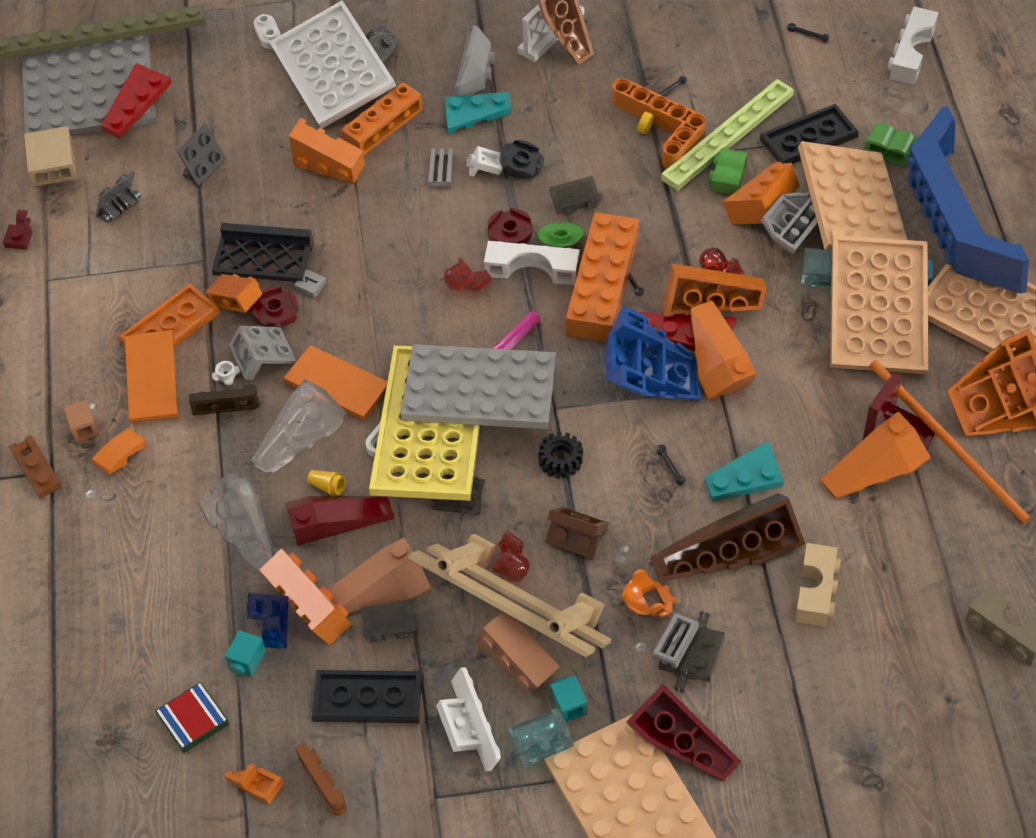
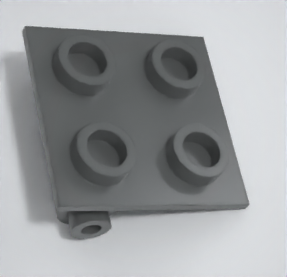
[177,123,226,186]
[96,171,141,223]

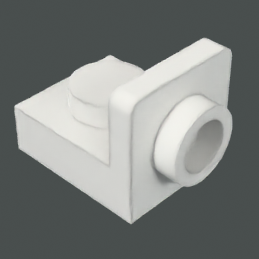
[467,146,502,177]

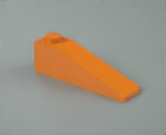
[690,300,756,400]
[820,412,930,499]

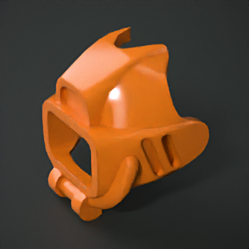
[622,569,676,618]

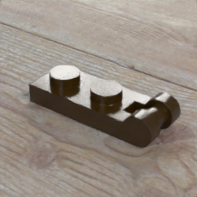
[189,384,260,416]

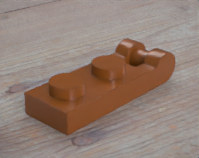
[9,435,62,499]
[295,742,346,816]

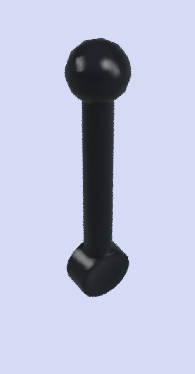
[787,23,829,42]
[658,76,687,96]
[628,272,644,296]
[657,445,685,485]

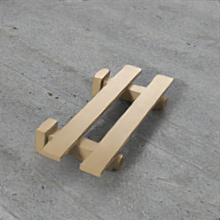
[408,534,612,657]

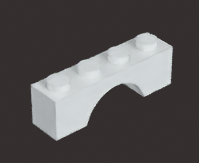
[887,7,939,85]
[484,241,580,285]

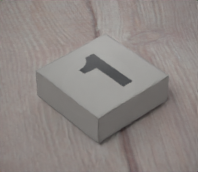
[294,269,327,299]

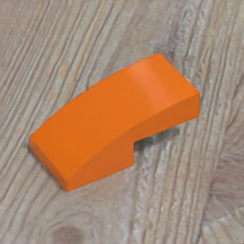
[92,428,146,475]

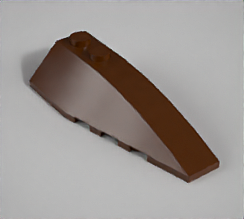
[650,493,805,582]

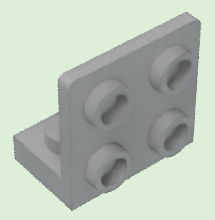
[229,326,296,380]

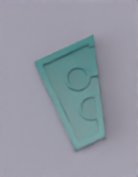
[445,92,511,135]
[704,441,784,502]

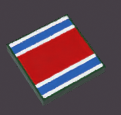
[155,682,229,754]

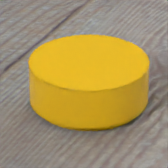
[637,111,654,135]

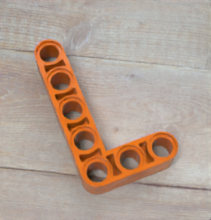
[612,78,706,169]

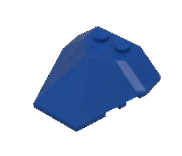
[606,306,701,401]

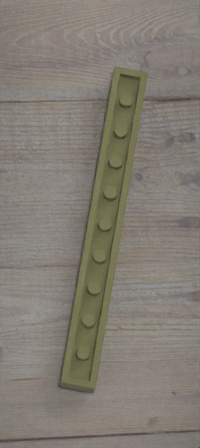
[0,5,206,59]

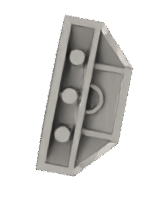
[455,25,495,96]
[761,191,818,256]

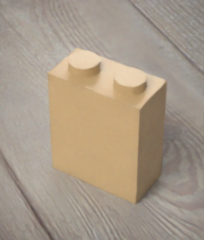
[24,126,77,187]

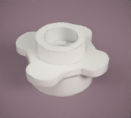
[212,361,240,385]

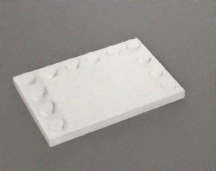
[270,0,396,129]

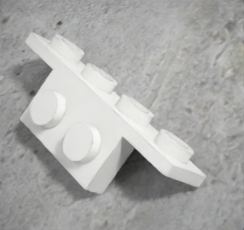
[436,667,501,772]

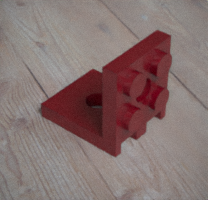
[862,372,937,450]

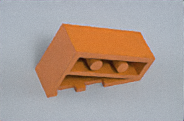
[289,118,365,184]
[723,162,800,225]

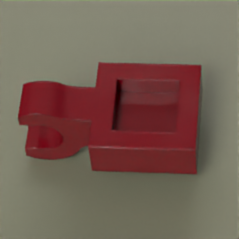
[3,210,33,250]

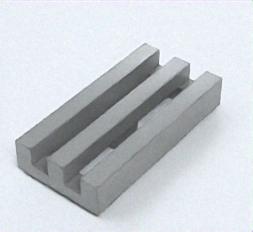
[428,149,453,187]
[652,613,699,668]

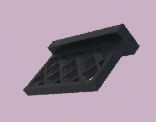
[212,223,314,282]

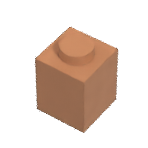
[64,399,99,443]

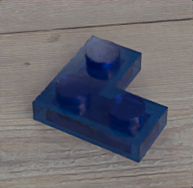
[247,592,289,649]

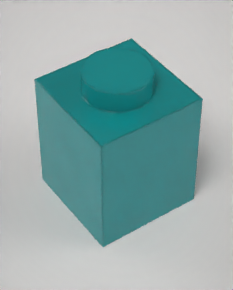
[225,630,266,677]
[550,676,587,723]

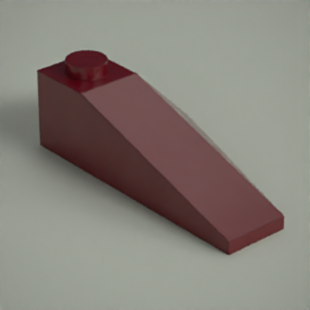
[285,496,395,546]
[626,684,742,782]

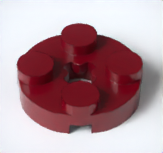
[488,208,533,244]
[251,286,298,328]

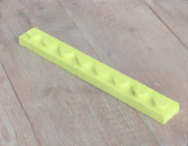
[661,79,794,191]

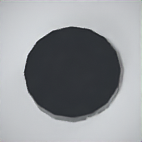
[500,140,544,179]

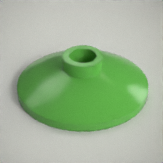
[538,222,584,248]

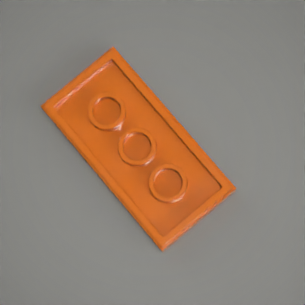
[118,283,221,348]
[125,330,179,423]
[284,345,388,421]

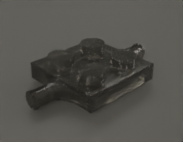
[659,611,725,693]

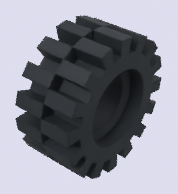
[538,432,583,479]

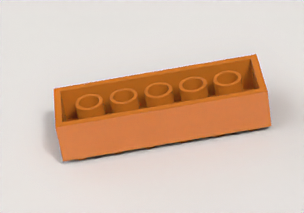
[566,212,639,342]

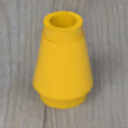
[307,470,346,496]

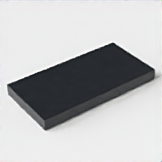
[760,104,859,164]
[312,670,422,723]

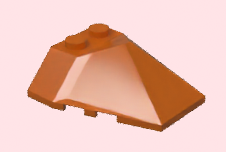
[947,329,1036,436]

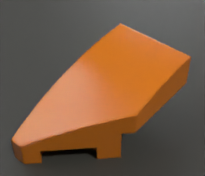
[224,763,285,805]

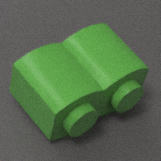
[865,123,918,167]
[708,148,748,195]

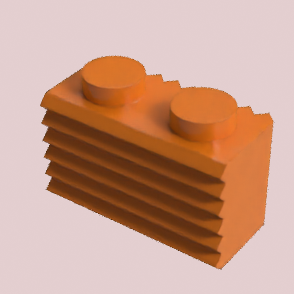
[206,274,263,313]

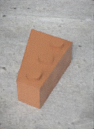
[474,611,560,694]

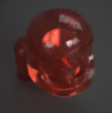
[699,247,744,275]
[444,257,492,291]
[492,530,530,582]

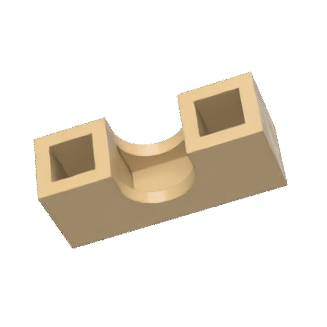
[795,543,841,627]

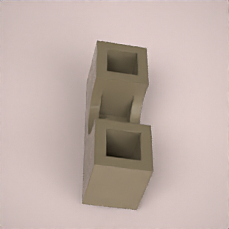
[966,586,1036,666]

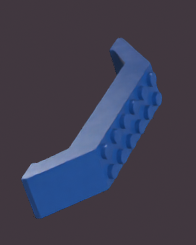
[907,106,1029,294]

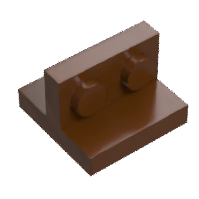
[545,507,609,559]

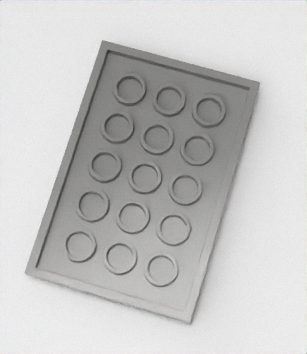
[401,344,556,429]

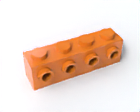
[341,82,423,155]

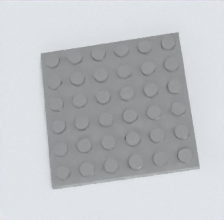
[22,35,157,135]

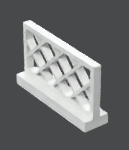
[517,0,584,62]

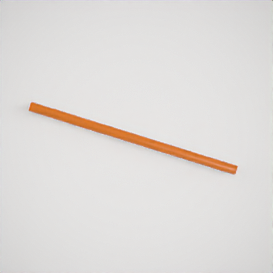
[869,360,1031,524]

